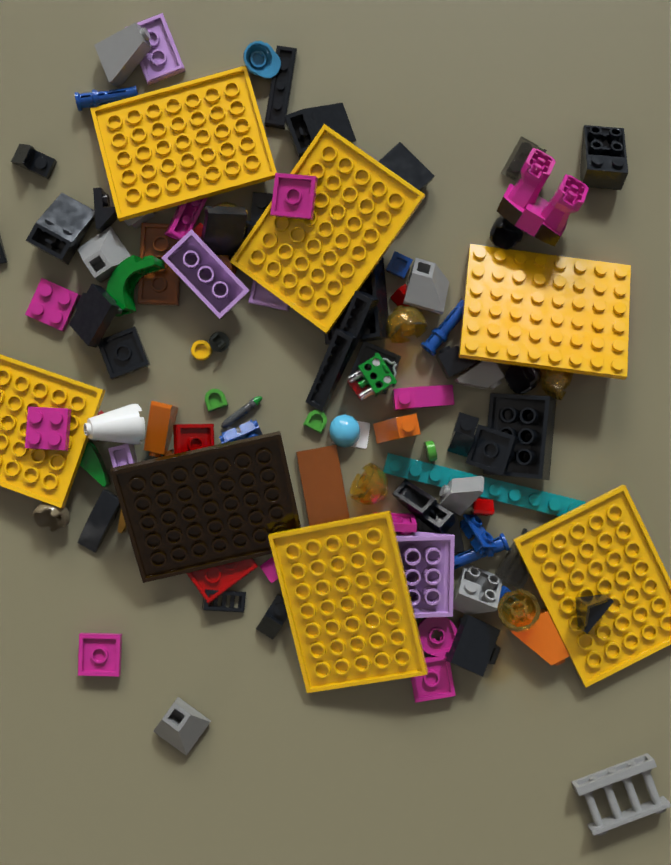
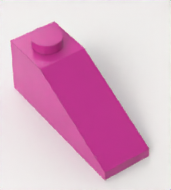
[392,385,455,411]

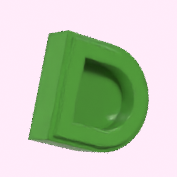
[205,389,229,412]
[303,410,327,434]
[424,440,437,462]

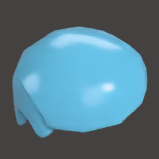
[329,414,360,448]

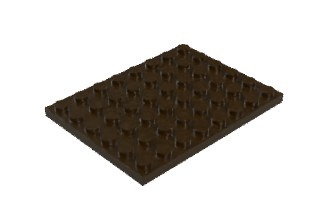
[110,431,301,583]

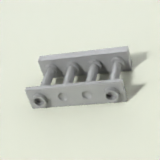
[571,753,671,836]

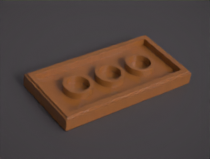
[138,223,180,306]
[296,445,350,526]

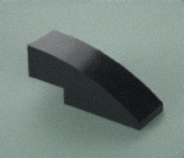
[392,479,456,534]
[78,489,121,553]

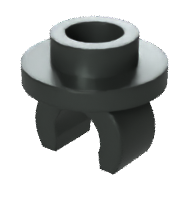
[209,332,230,352]

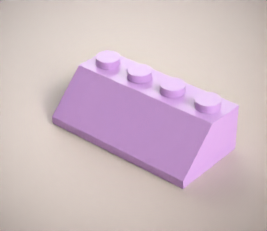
[162,229,250,320]

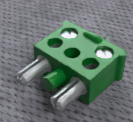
[348,353,398,400]

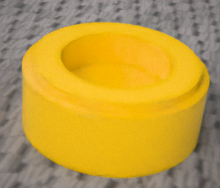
[191,340,212,361]

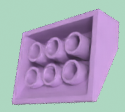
[396,531,455,618]

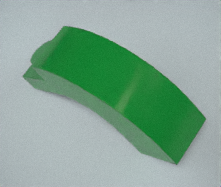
[106,255,165,317]

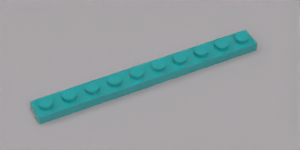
[383,453,586,516]

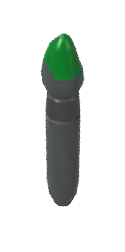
[221,396,262,428]

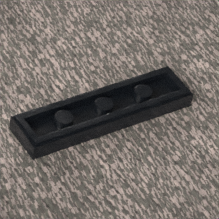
[265,45,297,129]

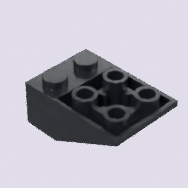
[285,103,356,160]
[580,125,628,190]
[26,193,95,265]

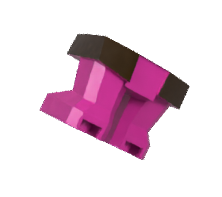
[497,148,589,247]

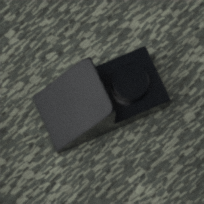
[11,144,57,179]
[93,187,118,233]
[447,412,479,457]
[256,594,288,640]

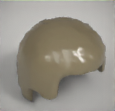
[33,502,70,532]

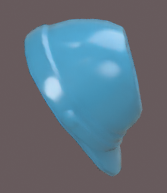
[243,41,281,79]

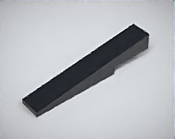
[306,290,380,411]

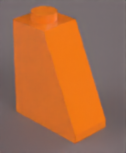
[144,401,178,458]
[373,413,421,444]
[507,608,569,666]

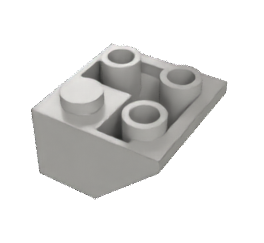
[77,226,131,283]
[403,258,449,315]
[453,564,503,615]
[153,697,211,755]

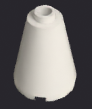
[83,404,145,445]

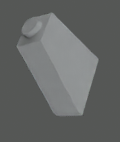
[94,22,152,88]

